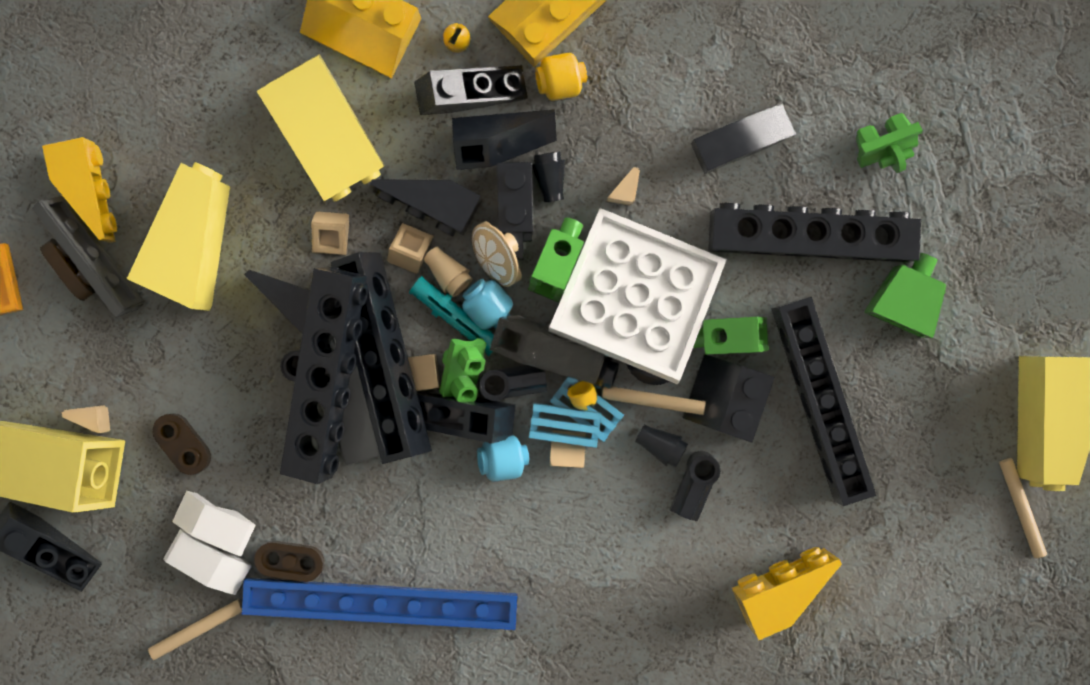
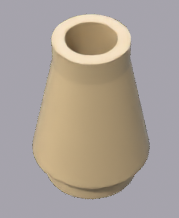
[423,246,473,297]

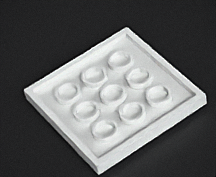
[548,208,727,384]

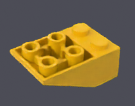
[732,547,842,640]

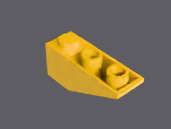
[42,137,117,243]

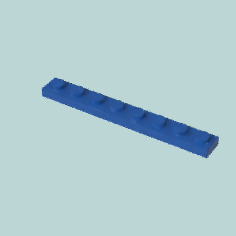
[242,578,518,630]

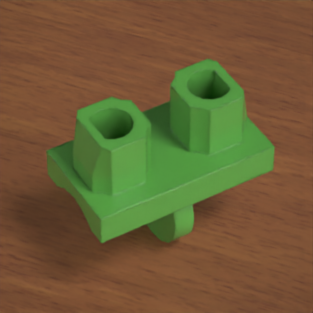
[856,113,923,173]
[439,338,486,402]

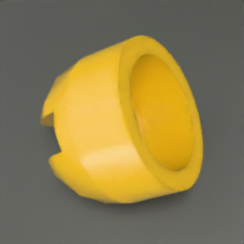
[443,23,471,53]
[567,380,597,411]

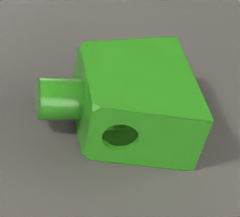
[528,217,584,303]
[864,253,946,338]
[693,317,769,355]

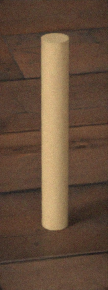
[602,387,706,415]
[999,458,1047,558]
[148,599,242,660]

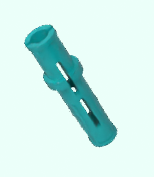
[409,276,502,357]

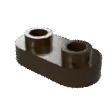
[40,238,95,301]
[152,413,211,475]
[254,541,325,582]

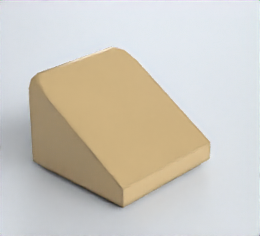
[606,167,640,206]
[311,212,349,255]
[387,223,433,274]
[408,354,440,391]
[62,405,110,433]
[550,430,586,468]

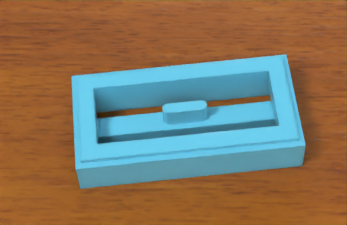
[550,374,624,442]
[529,403,602,448]

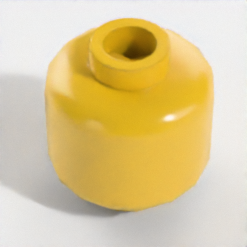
[535,53,587,101]

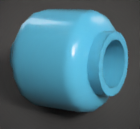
[462,279,513,330]
[477,435,529,482]

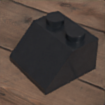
[682,354,775,443]

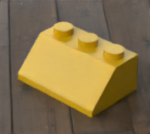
[300,0,421,79]
[488,0,606,67]

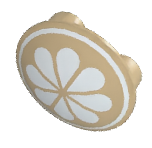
[472,221,522,287]

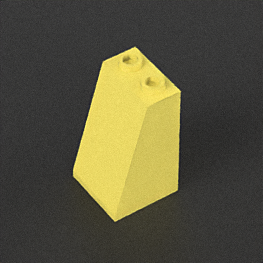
[257,54,384,202]
[127,162,230,311]
[1017,356,1090,491]
[0,421,125,513]

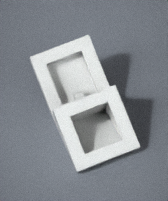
[172,491,255,556]
[164,529,252,595]

